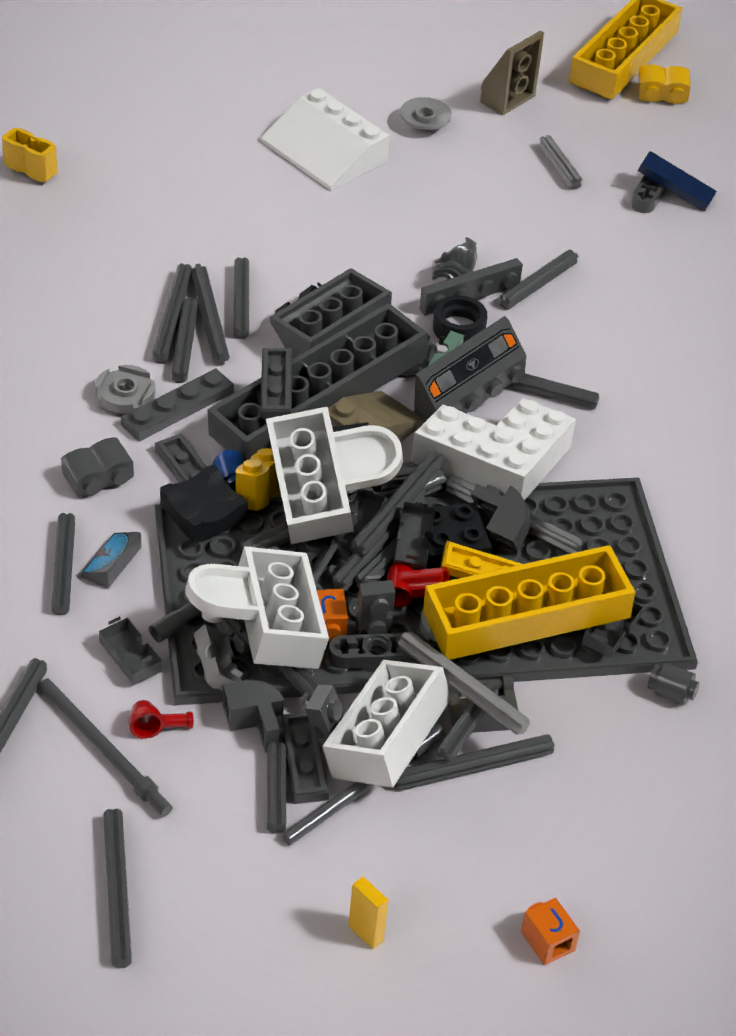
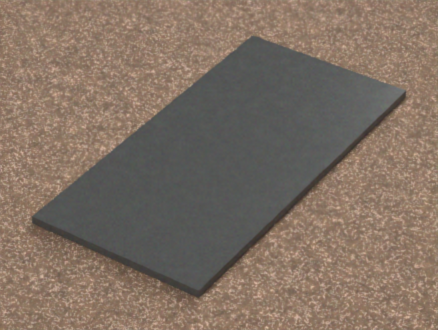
[155,477,698,706]

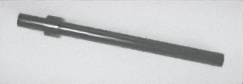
[39,678,173,817]
[282,724,445,846]

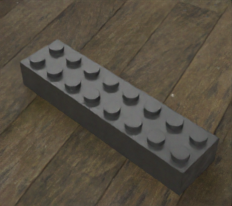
[207,303,428,461]

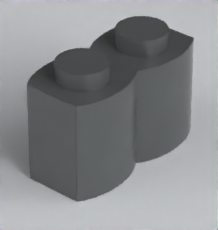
[61,437,134,497]

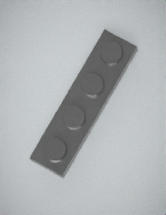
[419,258,523,316]
[121,368,234,442]

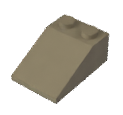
[480,30,544,116]
[328,391,426,442]

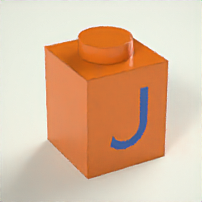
[317,589,348,642]
[521,897,580,965]

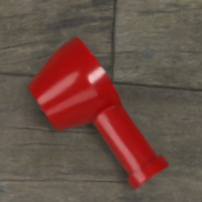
[129,700,194,739]

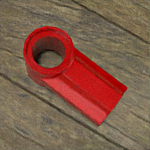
[386,564,449,607]

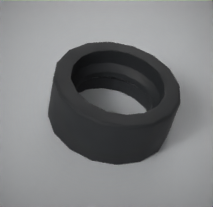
[433,295,487,343]

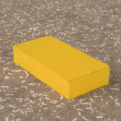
[348,876,389,949]

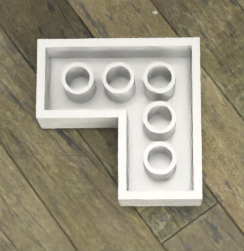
[411,398,576,500]

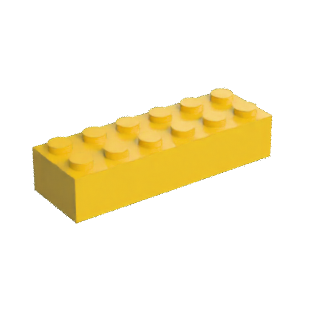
[569,0,683,100]
[423,545,635,660]

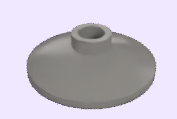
[400,97,451,130]

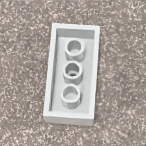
[322,660,451,788]

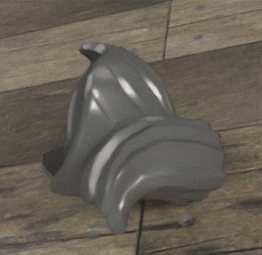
[432,237,477,280]

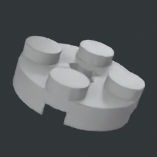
[96,365,155,414]

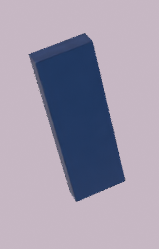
[637,151,717,211]

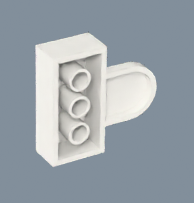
[266,406,403,544]
[185,546,329,669]

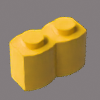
[638,64,691,104]
[2,128,58,182]
[236,448,281,511]

